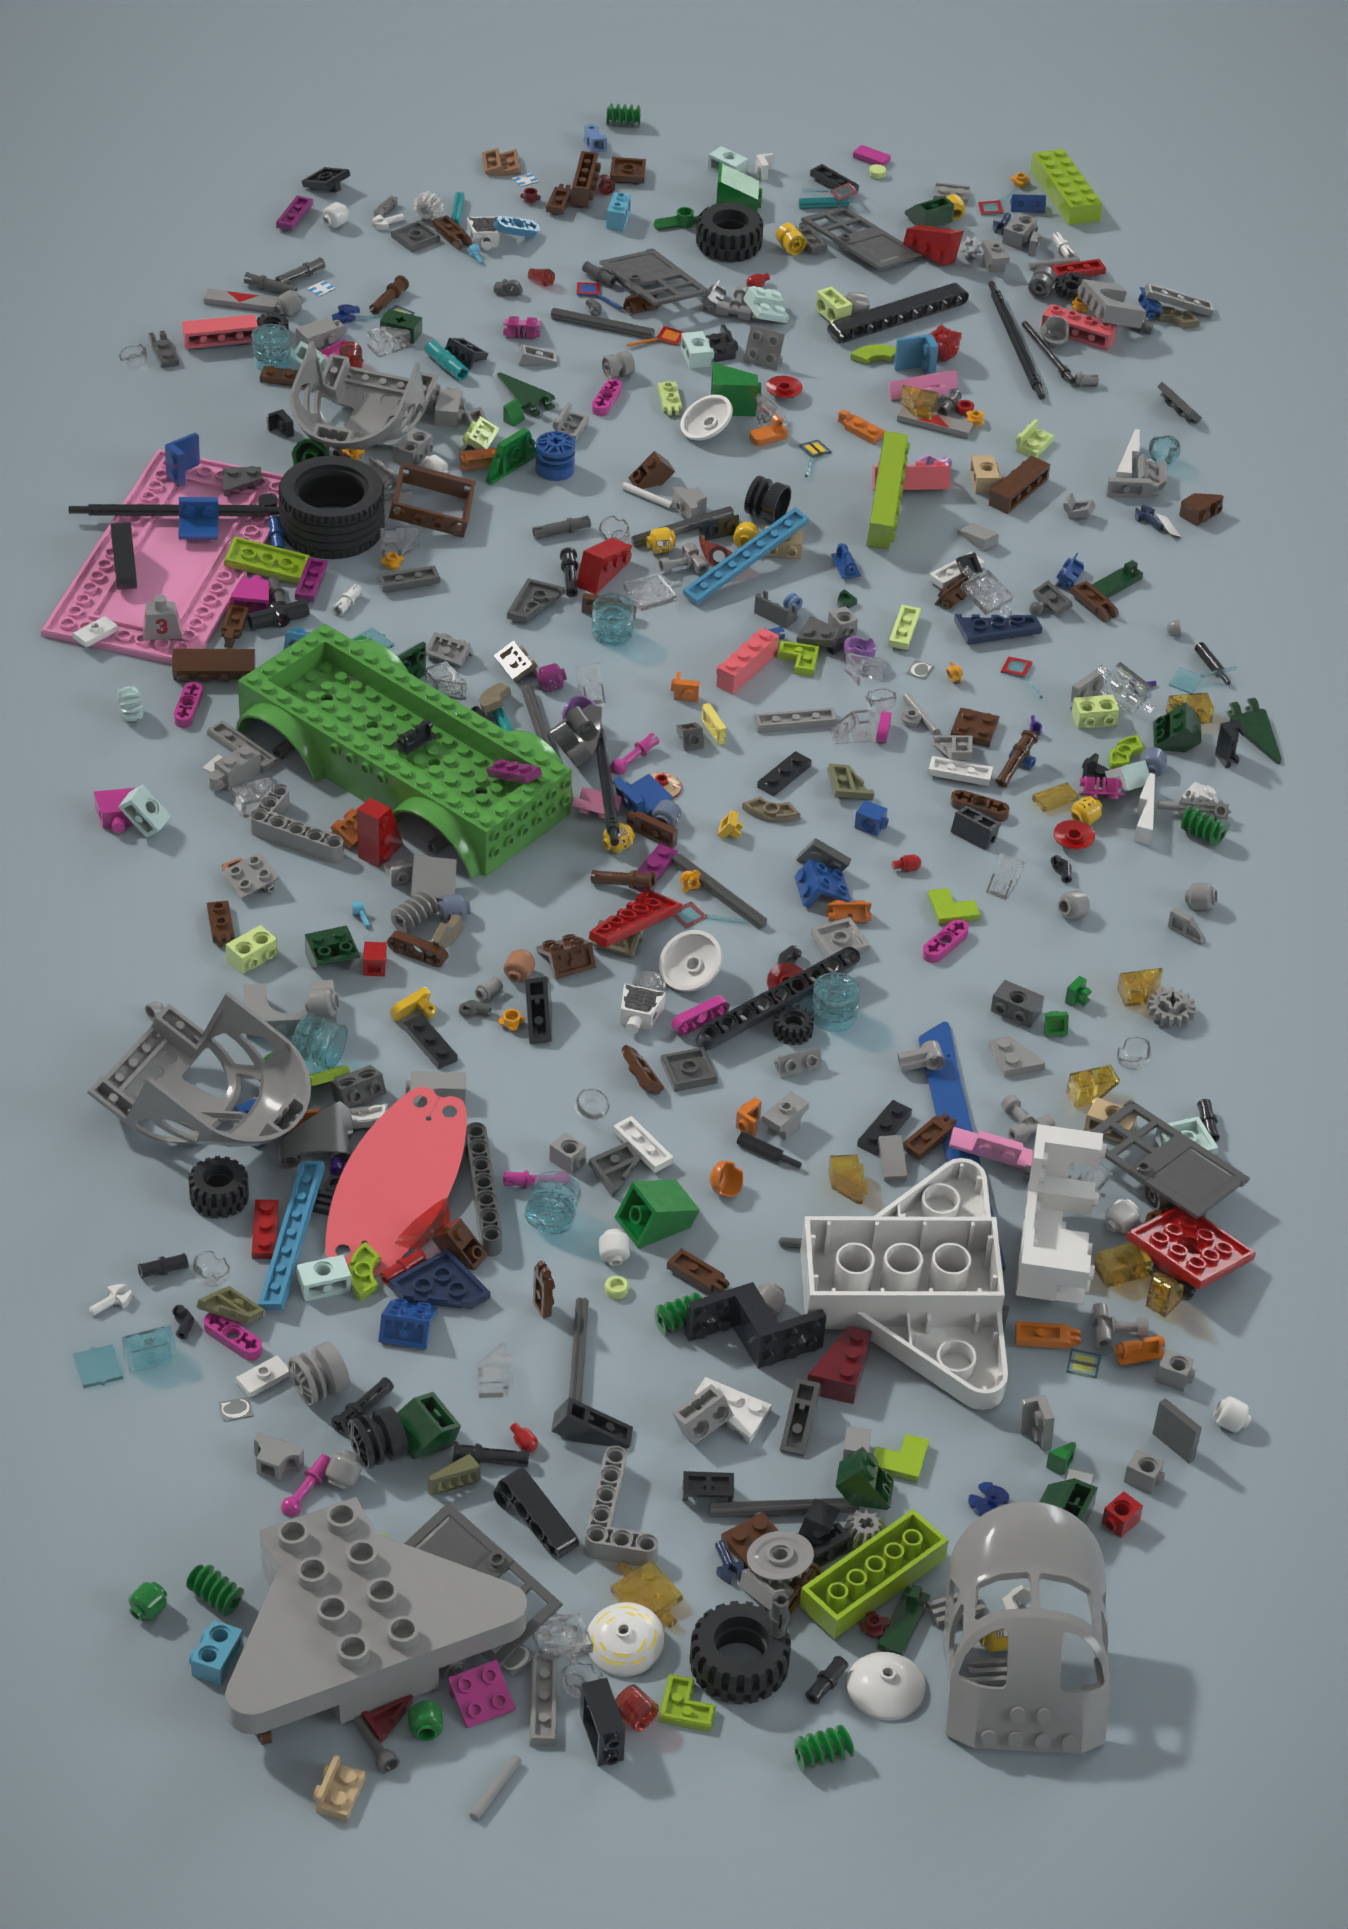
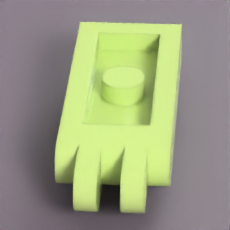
[658,381,682,416]

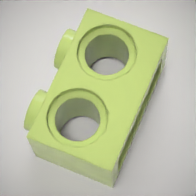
[816,286,852,322]
[1071,694,1119,729]
[226,925,278,974]

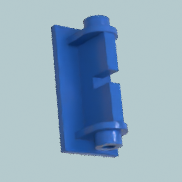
[1010,194,1046,213]
[1138,286,1164,319]
[831,543,861,579]
[1055,553,1084,589]

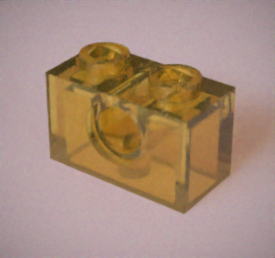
[1094,1243,1152,1288]

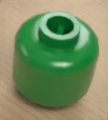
[128,1582,167,1621]
[408,1700,444,1741]

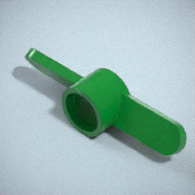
[653,207,699,230]

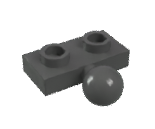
[1029,580,1073,617]

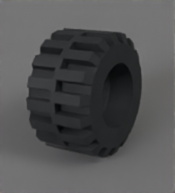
[188,1156,249,1219]

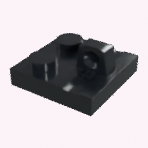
[301,167,351,193]

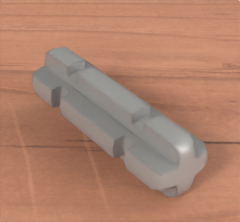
[374,195,398,217]

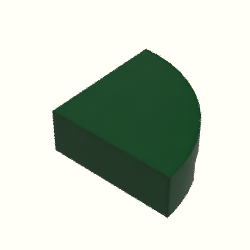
[837,589,857,608]

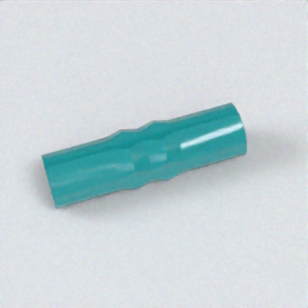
[425,340,469,381]

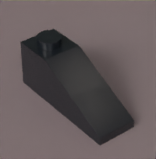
[525,977,552,1044]
[551,1397,633,1449]

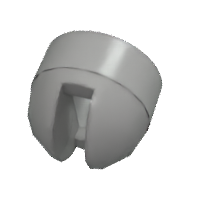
[1167,620,1181,636]
[145,1001,164,1021]

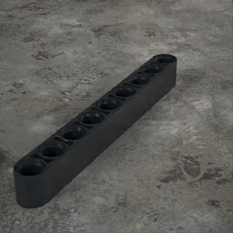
[827,283,969,343]
[696,947,860,1051]

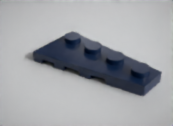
[954,614,1042,645]

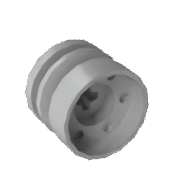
[288,1341,350,1406]

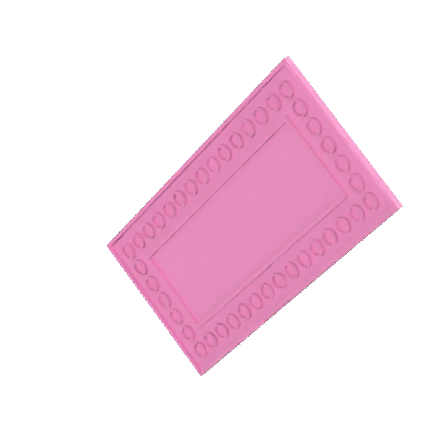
[41,449,284,664]

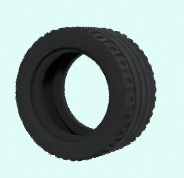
[279,456,385,559]

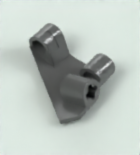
[549,704,602,768]
[277,1101,353,1169]

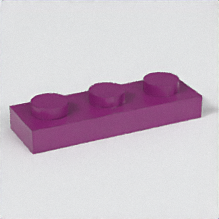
[276,195,313,231]
[295,558,328,603]
[486,759,542,784]
[628,843,678,892]

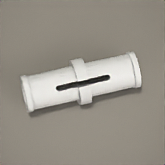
[1051,232,1076,258]
[332,584,363,617]

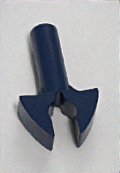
[992,212,1011,235]
[1135,505,1164,531]
[715,1541,744,1585]

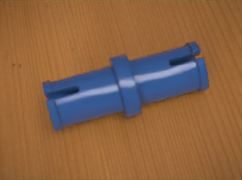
[268,515,285,549]

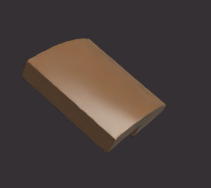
[482,148,521,176]

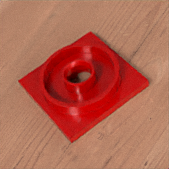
[1125,1206,1256,1290]

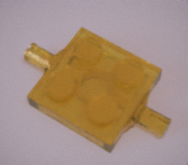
[610,1560,683,1628]

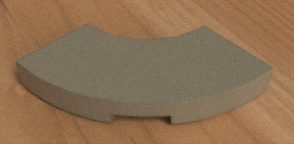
[1155,306,1200,329]
[479,682,511,713]
[742,796,800,823]
[431,914,465,948]

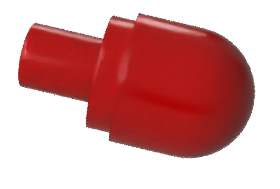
[746,273,770,287]
[892,854,922,872]
[510,1422,538,1453]

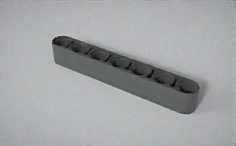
[465,1122,502,1257]

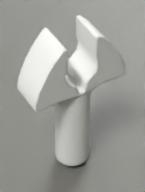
[372,214,404,230]
[89,1284,132,1316]

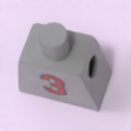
[143,595,182,641]

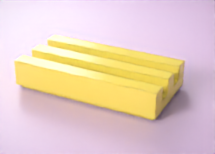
[702,703,726,745]

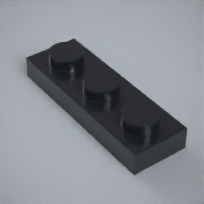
[810,164,859,196]
[757,751,812,797]
[403,1014,458,1070]
[857,1100,912,1156]

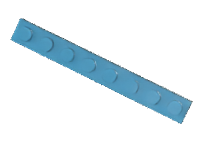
[683,507,809,606]
[258,1161,325,1311]

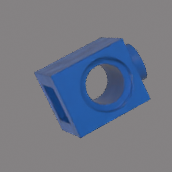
[854,800,889,836]

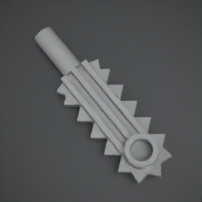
[1157,797,1231,820]

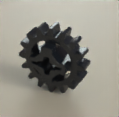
[1054,272,1092,300]

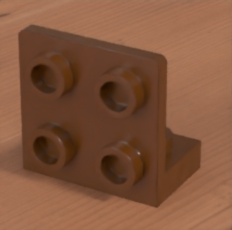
[536,934,596,979]

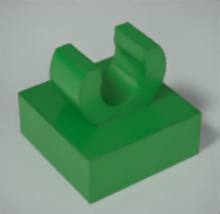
[1065,976,1092,1007]
[1044,1011,1069,1037]

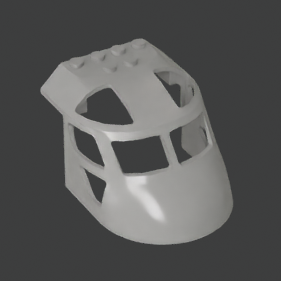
[290,341,438,450]
[87,992,311,1147]
[943,1502,1110,1754]

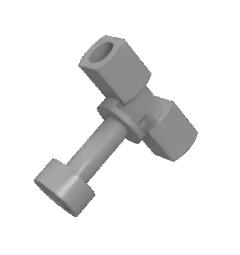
[715,286,753,321]
[658,542,709,575]
[1001,1094,1055,1143]
[1091,1303,1149,1349]

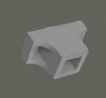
[982,238,1010,272]
[672,486,707,519]
[762,1091,809,1140]
[254,1433,304,1482]

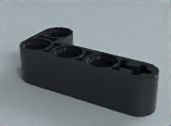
[111,522,137,590]
[493,1467,579,1560]

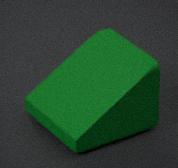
[503,398,525,427]
[1046,1442,1076,1475]

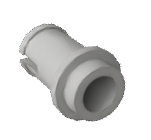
[1075,372,1099,387]
[475,977,503,1001]

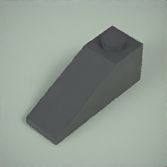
[780,1378,821,1456]

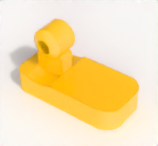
[389,986,436,1022]

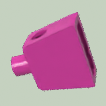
[231,575,269,613]
[94,788,134,833]

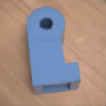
[584,124,607,152]

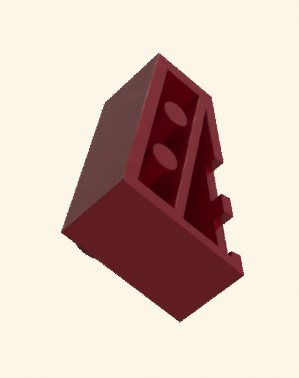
[808,1326,872,1404]

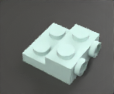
[743,286,790,323]
[1155,1116,1218,1155]

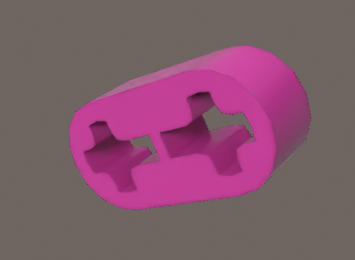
[876,711,892,743]

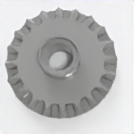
[747,1531,814,1584]

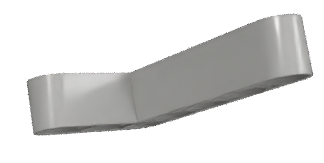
[249,783,344,864]
[584,1446,658,1567]

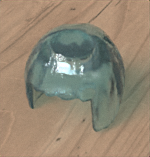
[1149,435,1181,465]

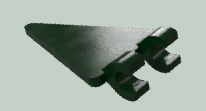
[497,372,555,417]
[1227,697,1282,764]

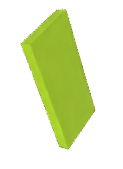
[224,536,310,584]

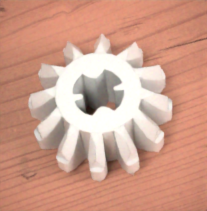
[414,191,444,222]

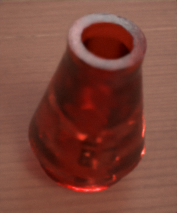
[598,174,615,195]
[528,268,555,286]

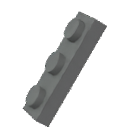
[1157,382,1202,423]
[378,565,440,593]

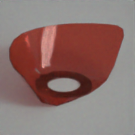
[699,534,733,568]
[395,1198,450,1249]

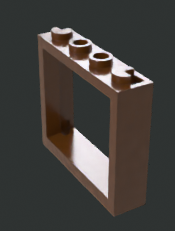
[388,462,476,538]

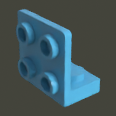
[894,334,938,375]

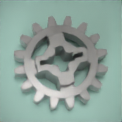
[1147,987,1196,1028]

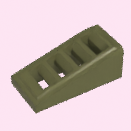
[428,1454,481,1496]

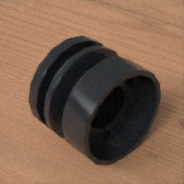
[744,475,792,523]
[348,1406,408,1470]

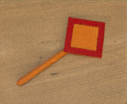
[627,326,685,347]

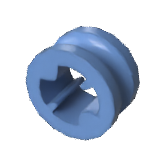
[783,593,803,611]

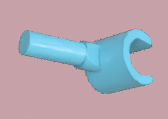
[468,243,484,265]
[352,901,370,928]

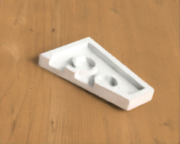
[694,1377,771,1445]

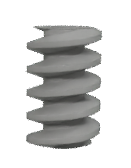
[390,891,439,933]

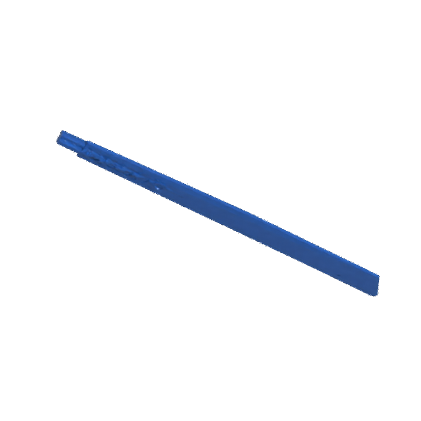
[918,1021,1006,1271]

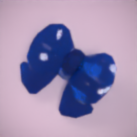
[332,304,360,324]
[968,1482,1009,1517]

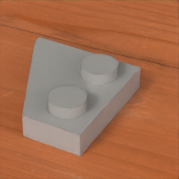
[988,1036,1045,1077]

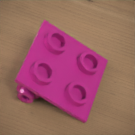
[503,316,541,339]
[1079,776,1125,799]
[448,1660,516,1728]

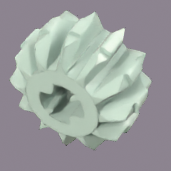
[117,686,143,722]

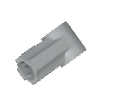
[897,1040,945,1072]

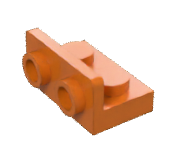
[330,805,361,849]

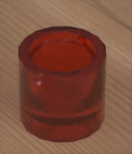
[339,342,364,368]
[615,1684,659,1732]

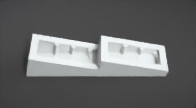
[1116,429,1140,478]
[1134,773,1155,846]

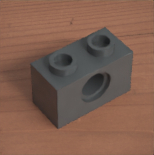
[991,980,1044,1027]

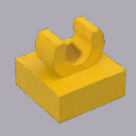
[717,810,743,839]

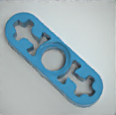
[493,216,540,237]

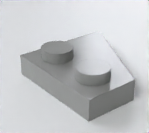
[933,735,973,762]

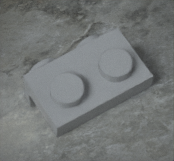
[552,402,589,442]

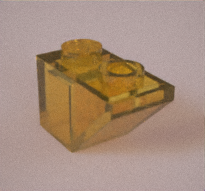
[900,385,939,420]
[1166,692,1214,724]
[1117,968,1163,1007]
[1066,1065,1120,1108]
[828,1154,867,1204]
[1145,1272,1184,1318]

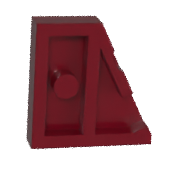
[362,1694,413,1743]

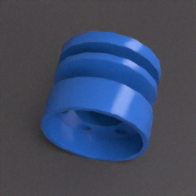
[535,431,576,481]

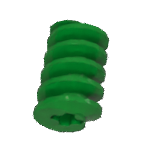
[606,103,641,127]
[1181,805,1229,846]
[654,1292,702,1335]
[186,1564,244,1616]
[794,1725,854,1771]

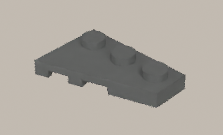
[507,578,565,623]

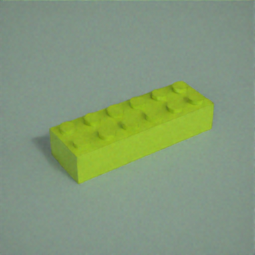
[1030,149,1103,225]
[866,431,910,549]
[799,1509,949,1639]

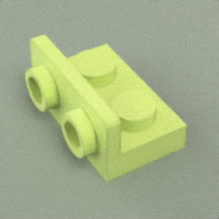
[461,416,499,450]
[1016,419,1054,458]

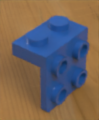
[165,433,200,487]
[794,859,851,908]

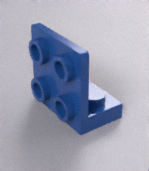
[178,497,219,541]
[612,774,673,815]
[378,1299,437,1349]

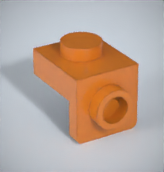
[671,672,700,702]
[736,1097,762,1136]

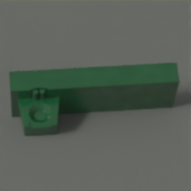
[1091,560,1143,598]
[877,1584,931,1656]

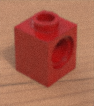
[363,941,387,977]
[1102,1491,1143,1538]

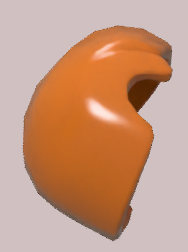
[709,1160,744,1198]

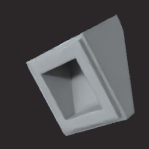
[462,407,488,426]

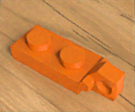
[837,409,885,444]

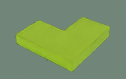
[777,641,820,677]
[927,888,981,925]
[309,1065,350,1086]
[873,1433,930,1482]
[658,1674,716,1732]

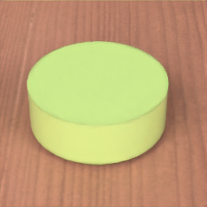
[869,164,886,179]
[604,1276,629,1300]

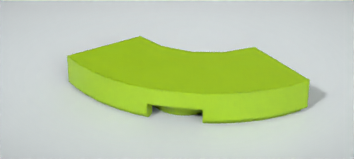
[850,344,896,365]
[1108,735,1144,770]
[349,1242,381,1302]

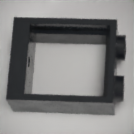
[580,1677,626,1766]

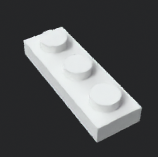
[929,552,985,589]
[928,756,993,786]
[613,1116,674,1173]

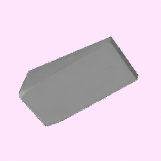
[517,344,557,366]
[958,523,999,551]

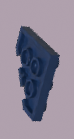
[389,1249,491,1309]

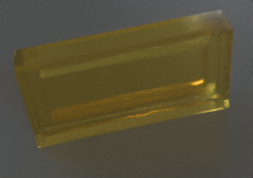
[1032,782,1079,812]

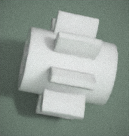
[960,236,982,259]

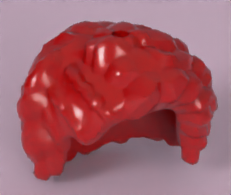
[929,324,962,362]

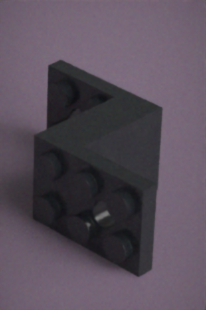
[685,1282,826,1369]

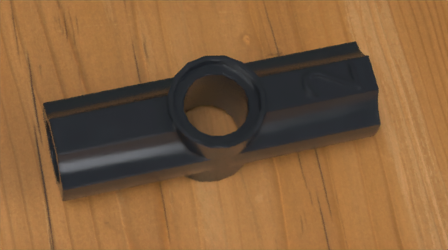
[247,599,310,631]

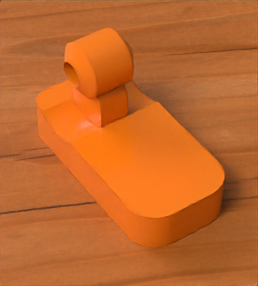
[749,414,788,446]

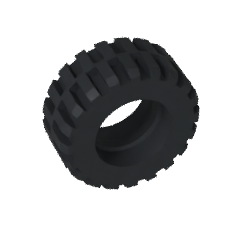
[696,202,764,262]
[690,1601,791,1704]

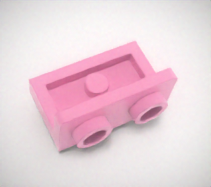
[572,787,622,819]

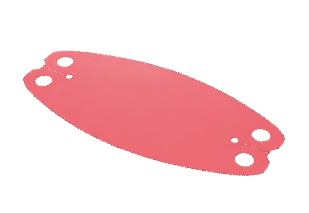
[325,1086,467,1277]

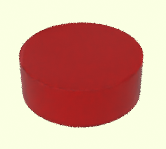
[956,400,974,416]

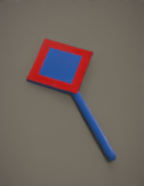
[577,282,622,309]

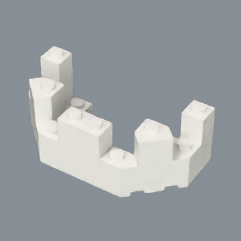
[1015,1124,1107,1304]

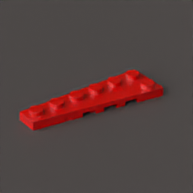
[589,889,683,947]

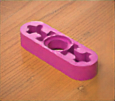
[592,379,622,416]
[174,682,203,728]
[922,920,969,963]
[671,995,730,1036]
[204,1313,262,1361]

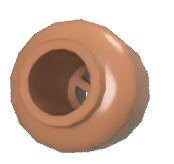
[503,949,535,982]

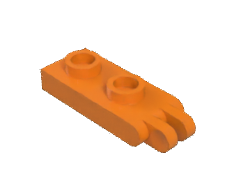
[1015,1321,1081,1349]

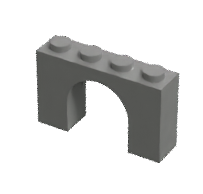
[1078,279,1146,328]
[243,980,337,1038]
[406,1071,466,1121]

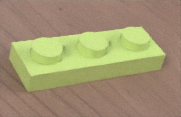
[889,605,921,650]

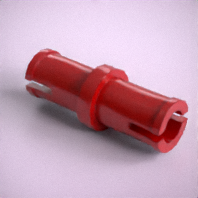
[380,1249,427,1286]

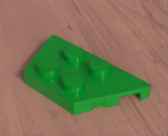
[486,428,536,485]

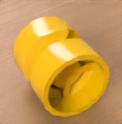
[775,223,807,255]

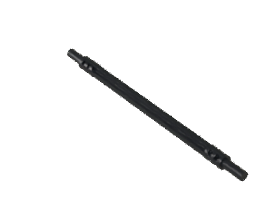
[988,281,1045,400]
[69,504,279,517]
[596,721,620,846]

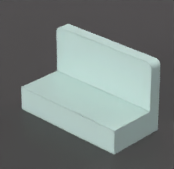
[1105,760,1149,791]

